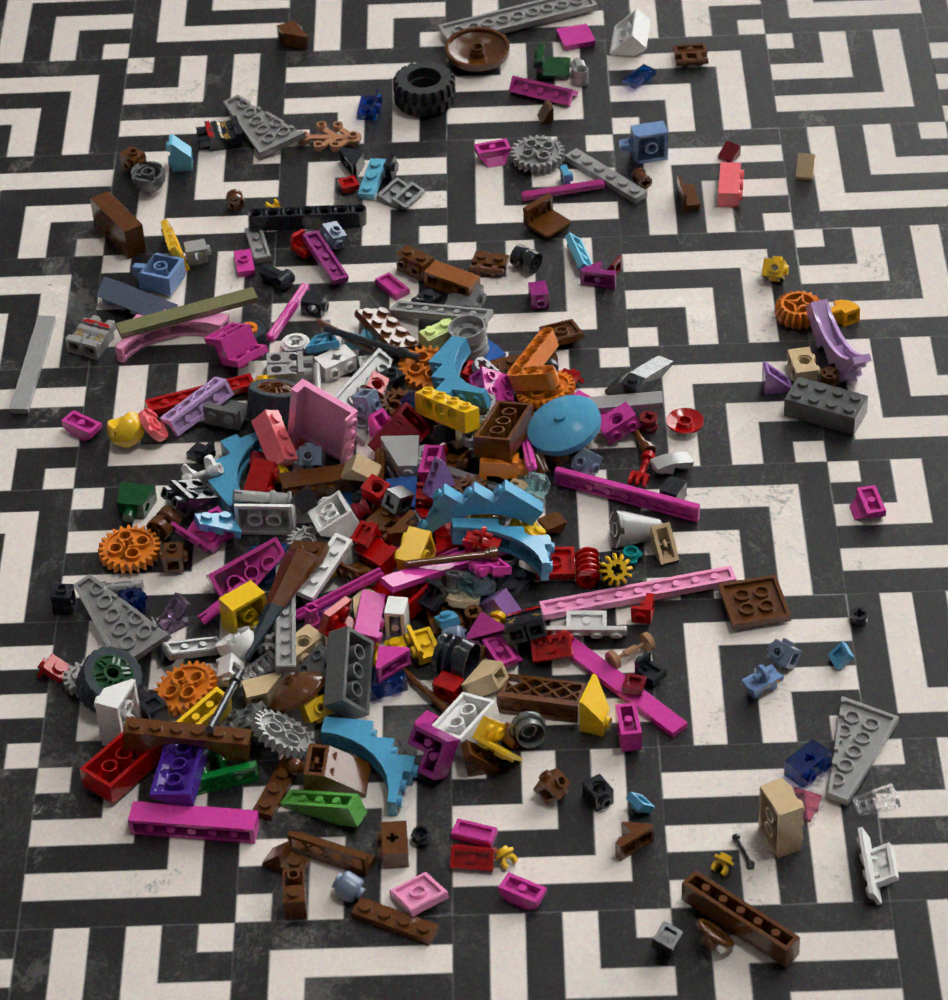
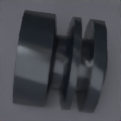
[431,632,481,681]

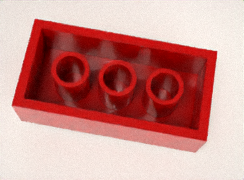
[80,731,164,804]

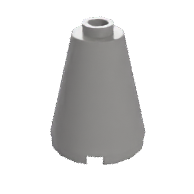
[609,510,663,549]

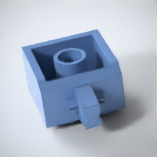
[619,121,668,164]
[132,253,186,296]

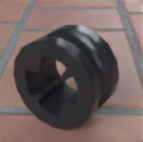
[850,607,868,627]

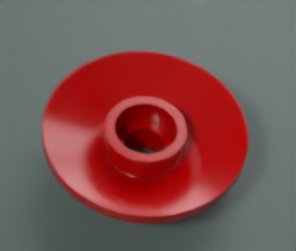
[666,408,704,434]

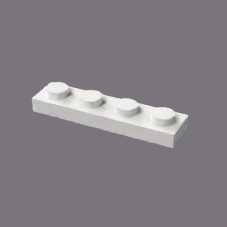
[296,532,353,602]

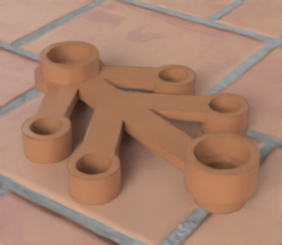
[297,121,362,151]

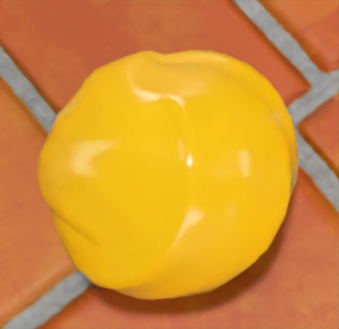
[107,411,145,448]

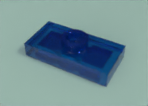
[623,64,656,89]

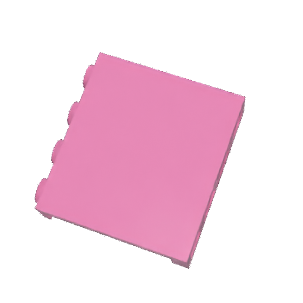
[288,378,358,464]

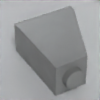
[381,435,420,480]

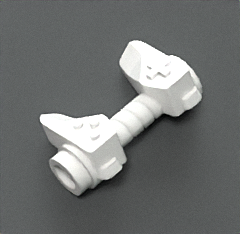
[181,455,224,480]

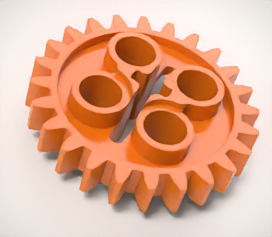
[398,345,439,392]
[516,370,576,410]
[98,525,161,574]
[154,661,219,717]

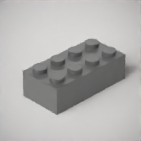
[784,377,868,435]
[324,626,374,719]

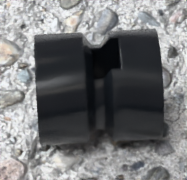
[510,244,543,274]

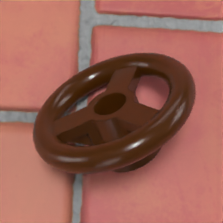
[696,919,735,951]

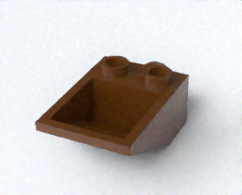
[287,744,371,797]

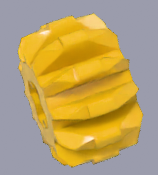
[599,553,633,587]

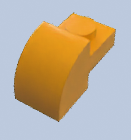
[830,300,860,327]

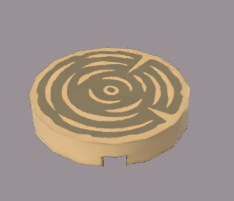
[443,589,481,609]

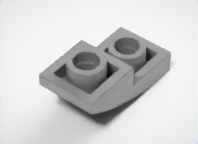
[650,452,694,474]

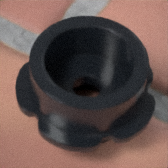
[411,826,432,845]

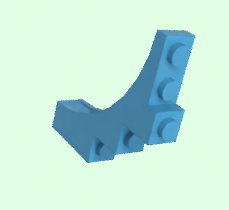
[428,336,491,409]
[208,432,263,518]
[417,479,543,533]
[450,517,555,580]
[321,716,419,816]

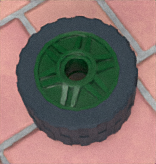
[75,646,143,713]

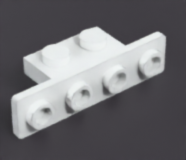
[546,610,627,639]
[856,827,899,905]

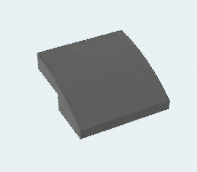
[376,177,425,210]

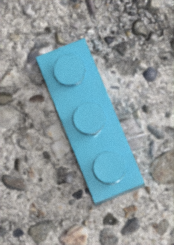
[358,158,386,200]
[565,232,593,270]

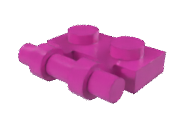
[466,557,512,578]

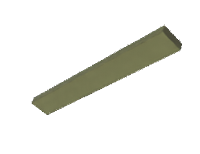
[116,287,258,339]

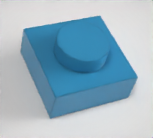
[560,165,573,185]
[434,610,460,629]
[828,641,854,671]
[626,792,655,814]

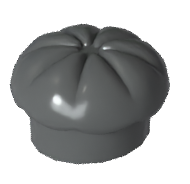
[509,711,546,748]

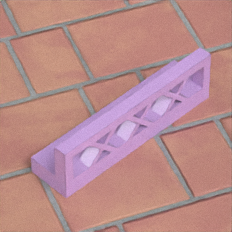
[160,376,234,436]

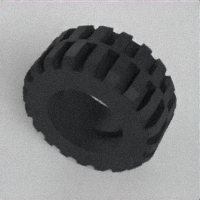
[393,61,456,118]

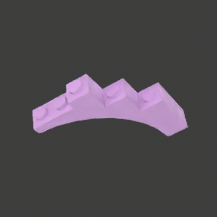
[806,299,872,384]

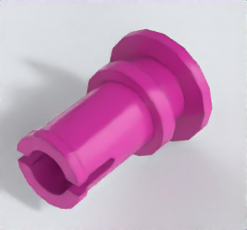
[303,602,321,630]

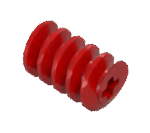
[575,546,600,589]

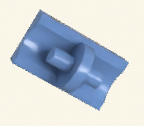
[742,664,784,699]

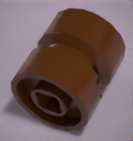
[146,505,182,541]

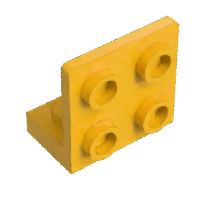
[472,715,523,763]

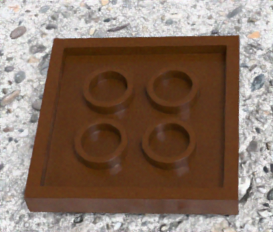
[718,574,791,630]

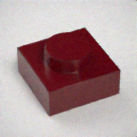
[622,673,647,696]

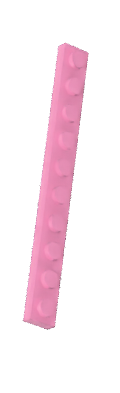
[539,566,737,620]

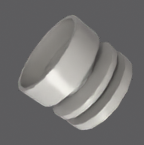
[448,314,489,362]

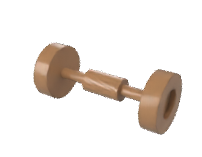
[605,632,656,669]

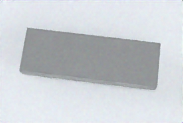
[245,228,271,264]
[161,636,219,661]

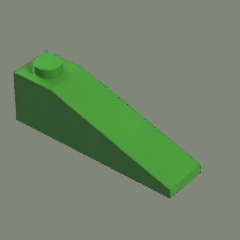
[280,789,367,827]

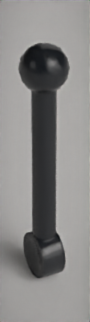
[732,833,755,870]

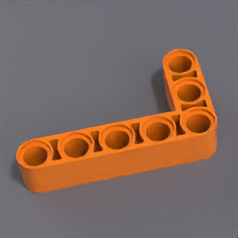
[507,327,560,391]

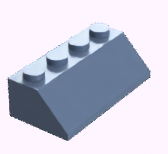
[97,277,178,315]

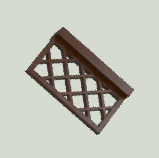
[497,673,587,723]

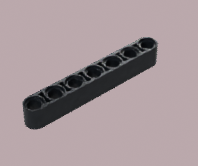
[247,204,367,231]

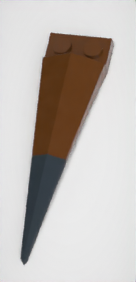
[245,540,330,662]

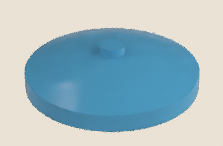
[527,395,602,456]

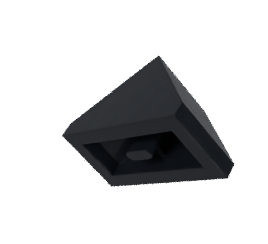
[339,147,365,179]

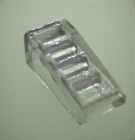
[243,650,276,680]
[852,783,901,816]

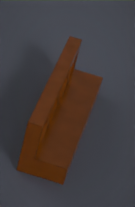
[287,830,376,876]

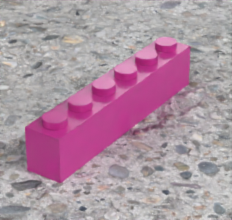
[128,801,260,844]

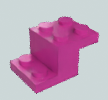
[204,322,268,369]

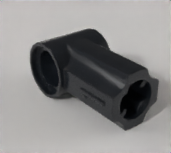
[259,263,296,291]

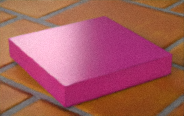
[556,23,596,51]

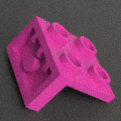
[469,366,515,402]
[171,520,228,553]

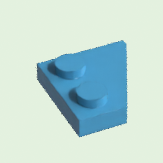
[306,333,340,355]
[194,511,242,538]

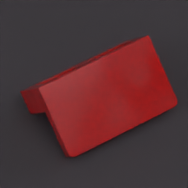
[450,844,497,871]

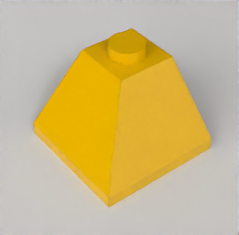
[579,674,612,737]

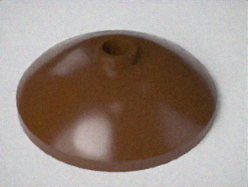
[270,671,325,714]

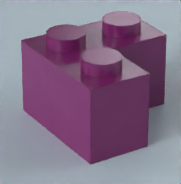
[407,722,460,780]

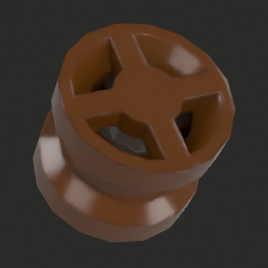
[226,189,245,211]
[820,367,839,387]

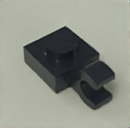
[411,288,442,304]

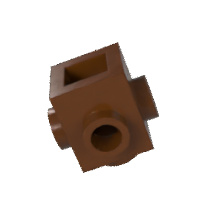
[119,146,146,172]
[160,542,188,573]
[533,767,571,804]

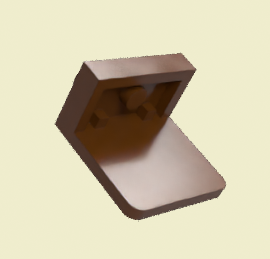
[523,193,571,238]

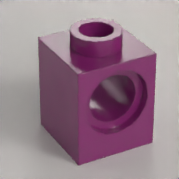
[528,280,549,310]

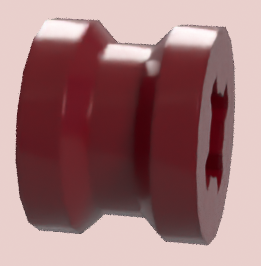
[639,410,658,434]
[350,498,372,521]

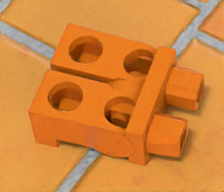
[479,453,528,481]

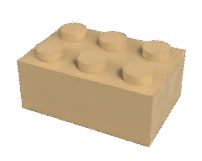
[758,778,805,858]

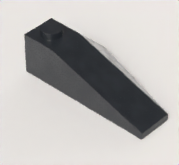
[605,356,674,395]

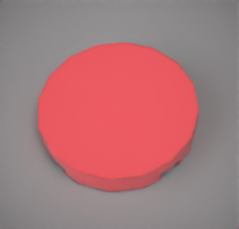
[138,408,168,442]

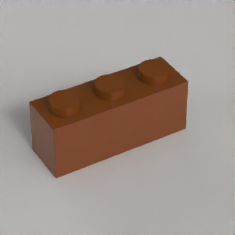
[424,260,481,296]

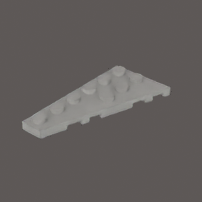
[223,95,306,158]
[334,348,393,446]
[74,574,172,660]
[828,696,899,805]

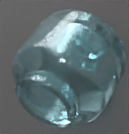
[523,472,551,498]

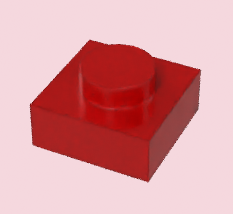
[338,175,360,194]

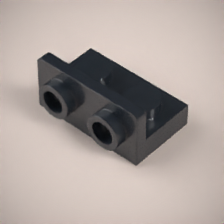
[493,557,536,601]

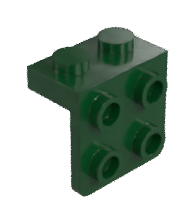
[533,43,571,79]

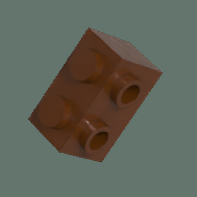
[396,245,434,283]

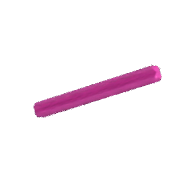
[521,179,605,202]
[266,283,310,342]
[521,434,537,473]
[296,568,384,621]

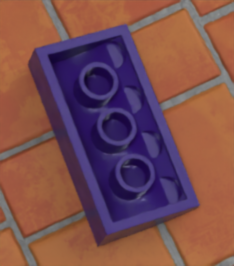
[149,744,209,806]

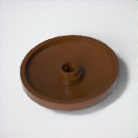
[445,27,510,71]

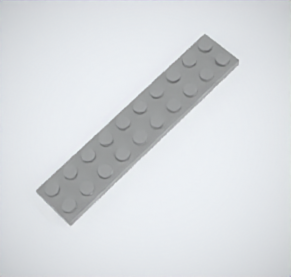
[438,0,598,42]

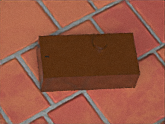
[90,191,146,259]
[473,400,534,460]

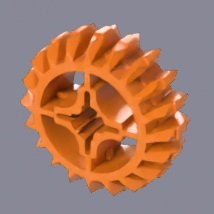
[774,290,821,330]

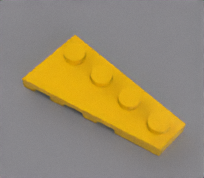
[160,218,190,272]

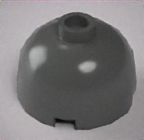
[131,161,165,193]

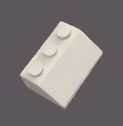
[610,9,650,57]
[307,491,359,538]
[234,504,297,535]
[94,679,142,746]
[432,692,501,757]

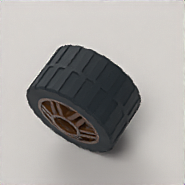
[247,379,297,426]

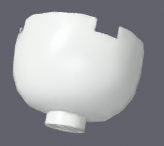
[215,626,254,662]

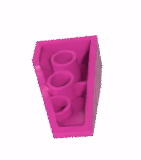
[206,537,285,598]

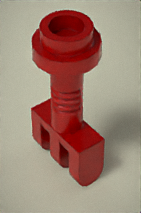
[628,450,655,487]

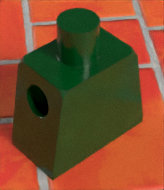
[117,482,157,523]

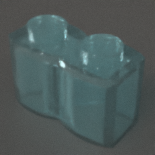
[459,570,497,597]

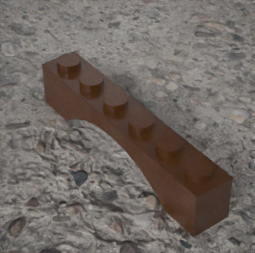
[123,717,251,762]

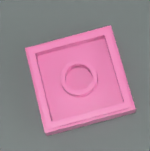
[389,872,449,917]

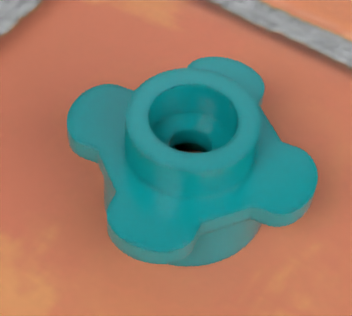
[623,545,643,564]

